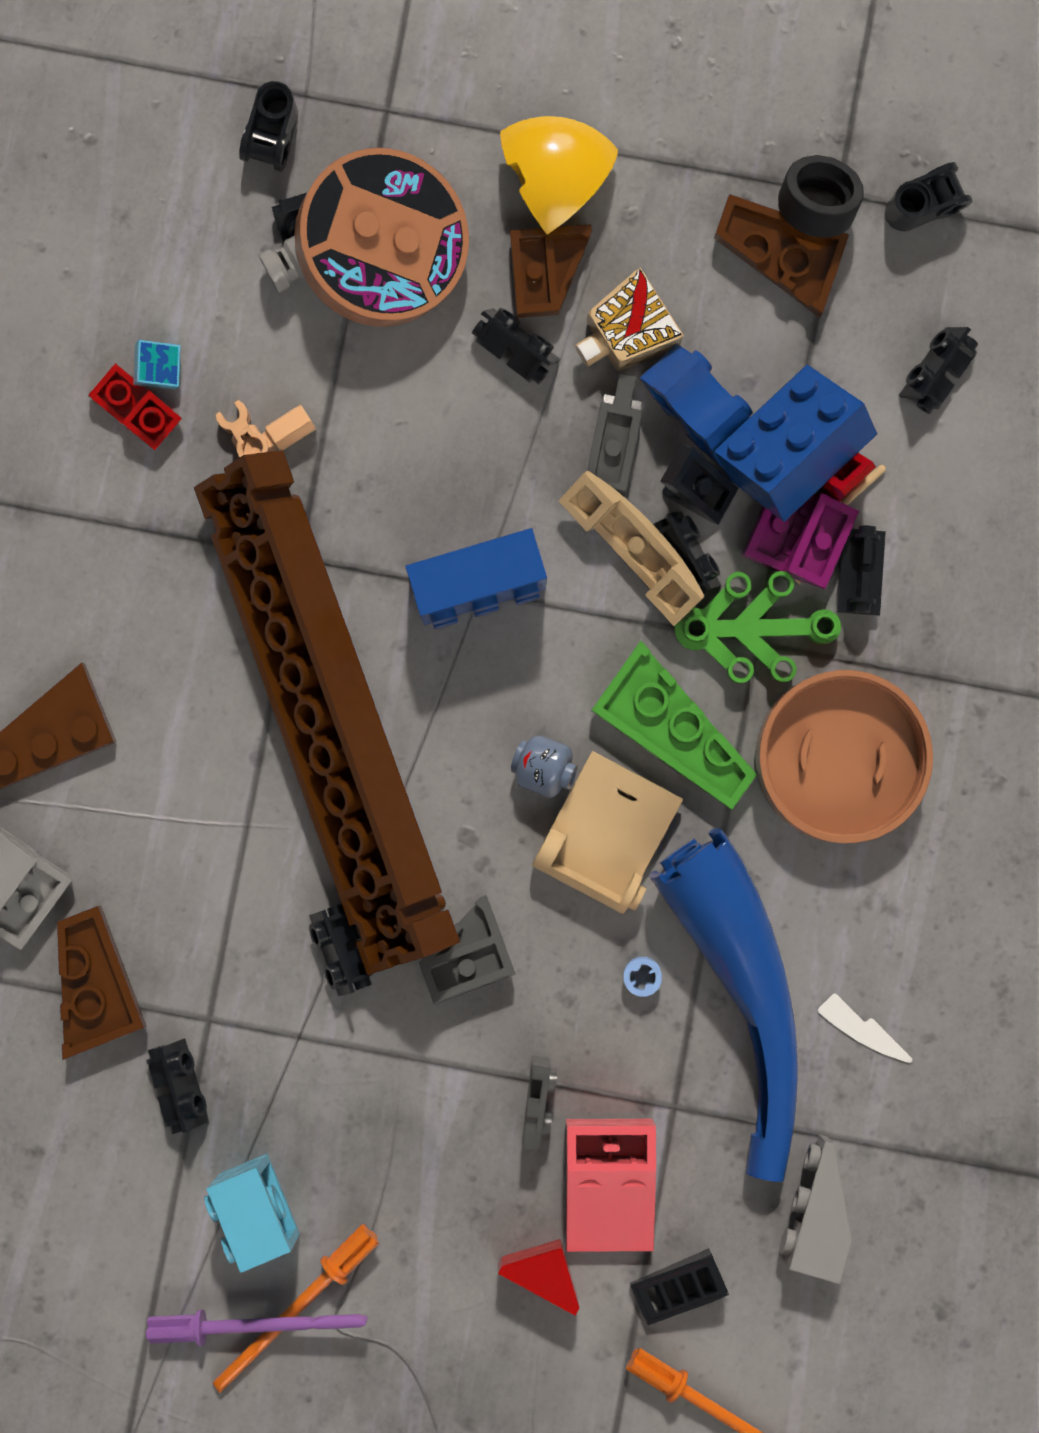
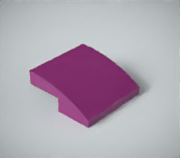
[741,493,859,589]

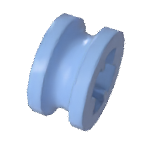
[623,957,662,997]

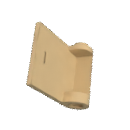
[531,750,683,914]

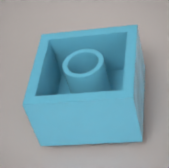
[204,1154,300,1273]

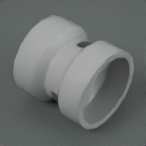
[259,236,305,293]

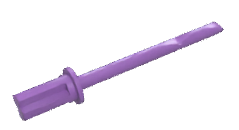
[146,1309,368,1346]

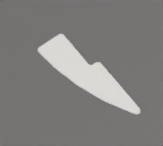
[818,994,912,1063]

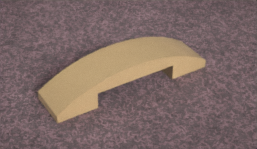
[558,471,705,626]

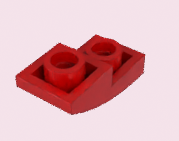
[88,363,182,451]

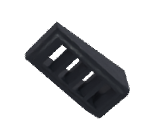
[630,1248,729,1325]

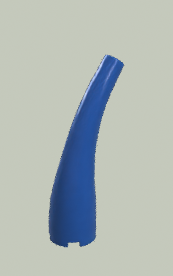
[649,828,798,1182]

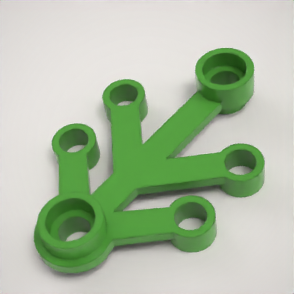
[674,571,841,684]

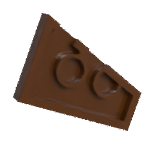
[714,194,849,318]
[0,662,116,790]
[57,906,147,1060]

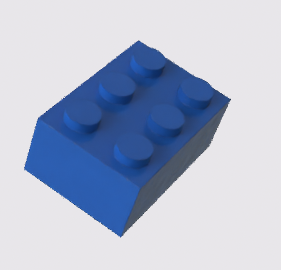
[714,364,877,522]
[405,528,547,629]

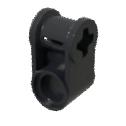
[239,81,298,172]
[885,162,973,232]

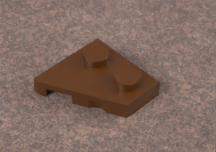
[510,224,592,318]

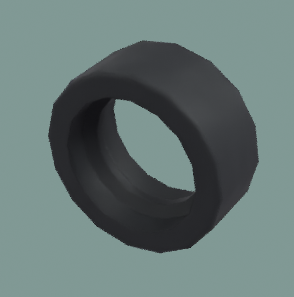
[778,155,864,238]

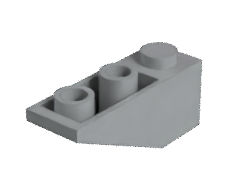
[780,1134,852,1284]

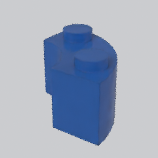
[640,344,753,466]

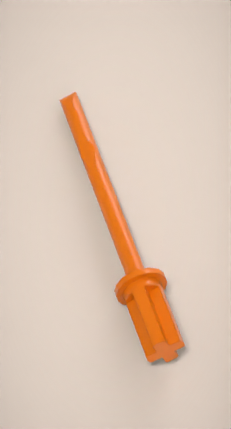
[212,1224,380,1393]
[626,1348,763,1433]

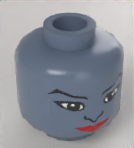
[511,735,578,798]

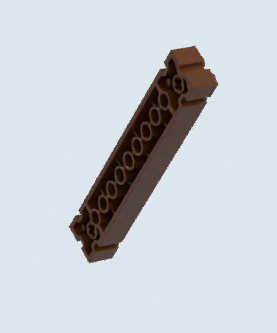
[193,450,460,975]

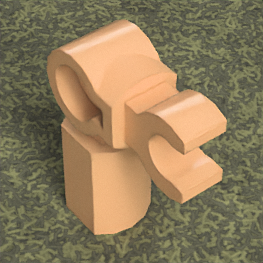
[216,400,316,457]

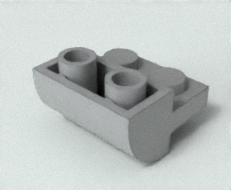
[0,827,72,950]

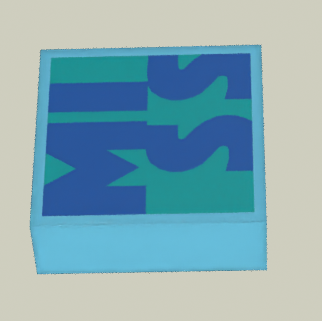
[133,340,181,390]

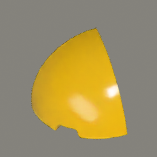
[500,116,618,234]

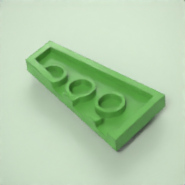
[591,641,757,810]

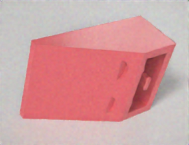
[566,1118,656,1252]

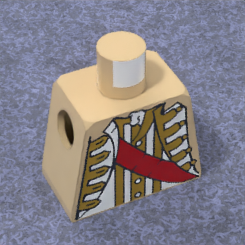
[575,268,684,371]

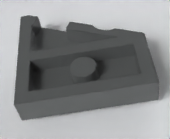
[522,1056,557,1151]

